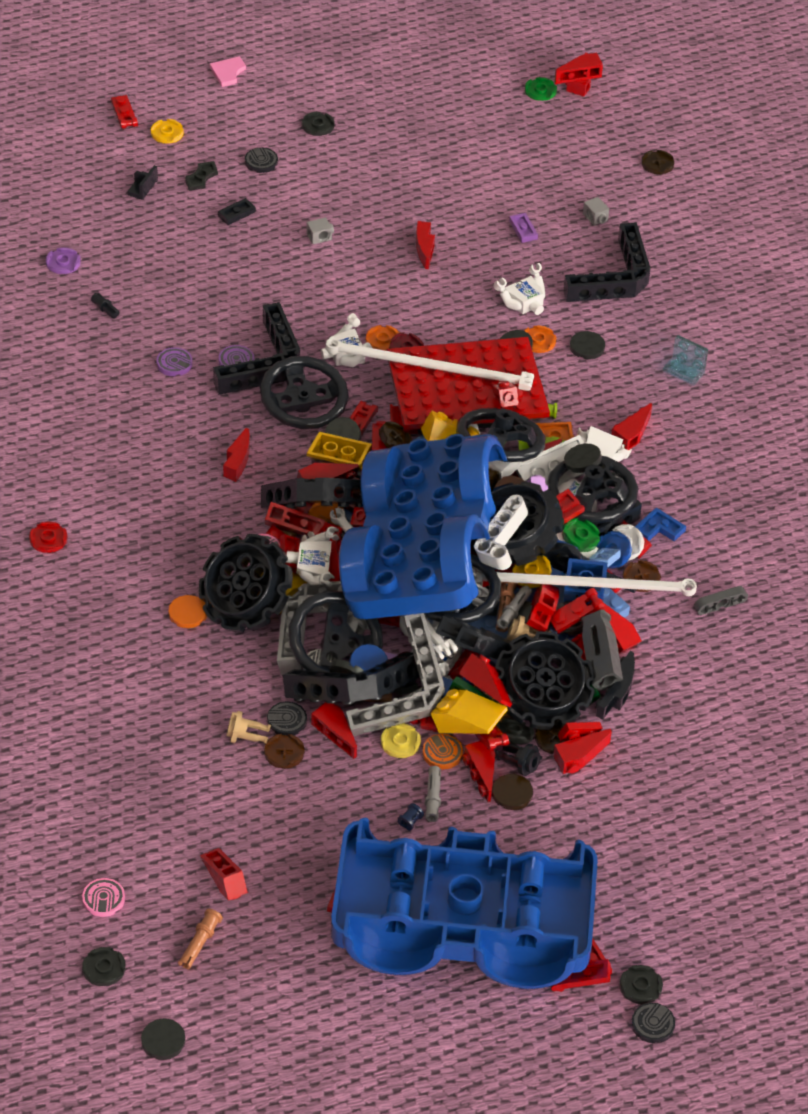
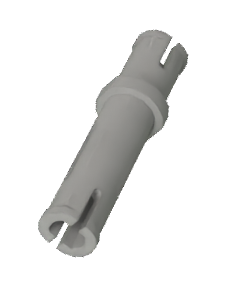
[497,586,532,629]
[425,766,441,822]

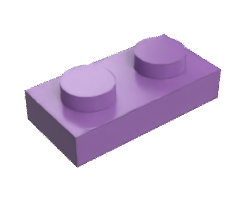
[509,213,538,243]

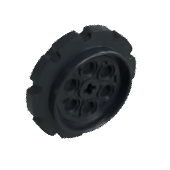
[470,482,564,566]
[199,534,293,633]
[495,632,595,730]

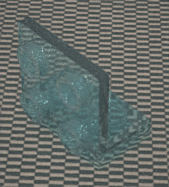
[663,335,708,386]

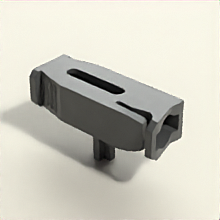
[581,610,623,691]

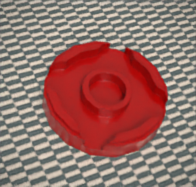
[29,521,68,553]

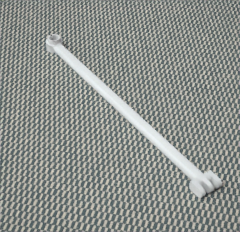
[326,338,534,391]
[330,508,458,660]
[472,566,697,596]

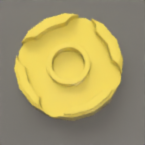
[381,723,421,758]

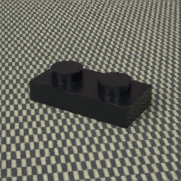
[218,198,256,225]

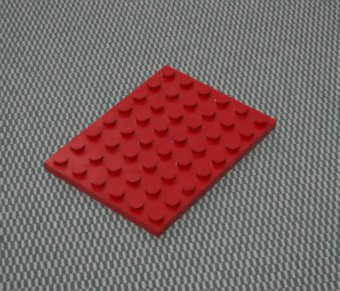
[386,337,550,430]

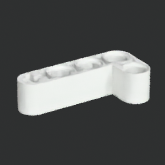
[474,495,528,570]

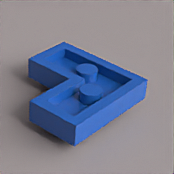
[635,508,686,541]

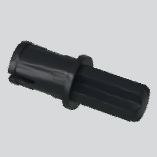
[91,292,120,319]

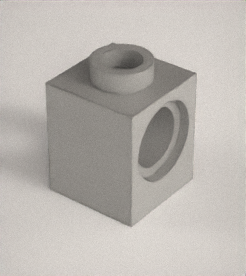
[583,197,609,226]
[306,217,334,244]

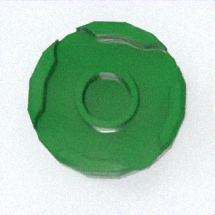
[525,77,557,101]
[562,518,600,552]

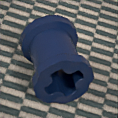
[397,803,424,831]

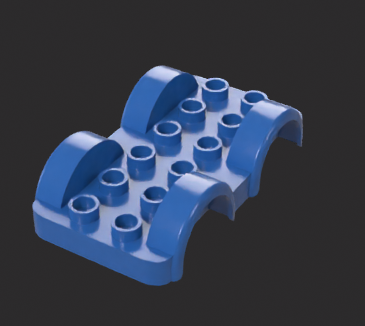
[339,434,508,619]
[331,818,598,989]

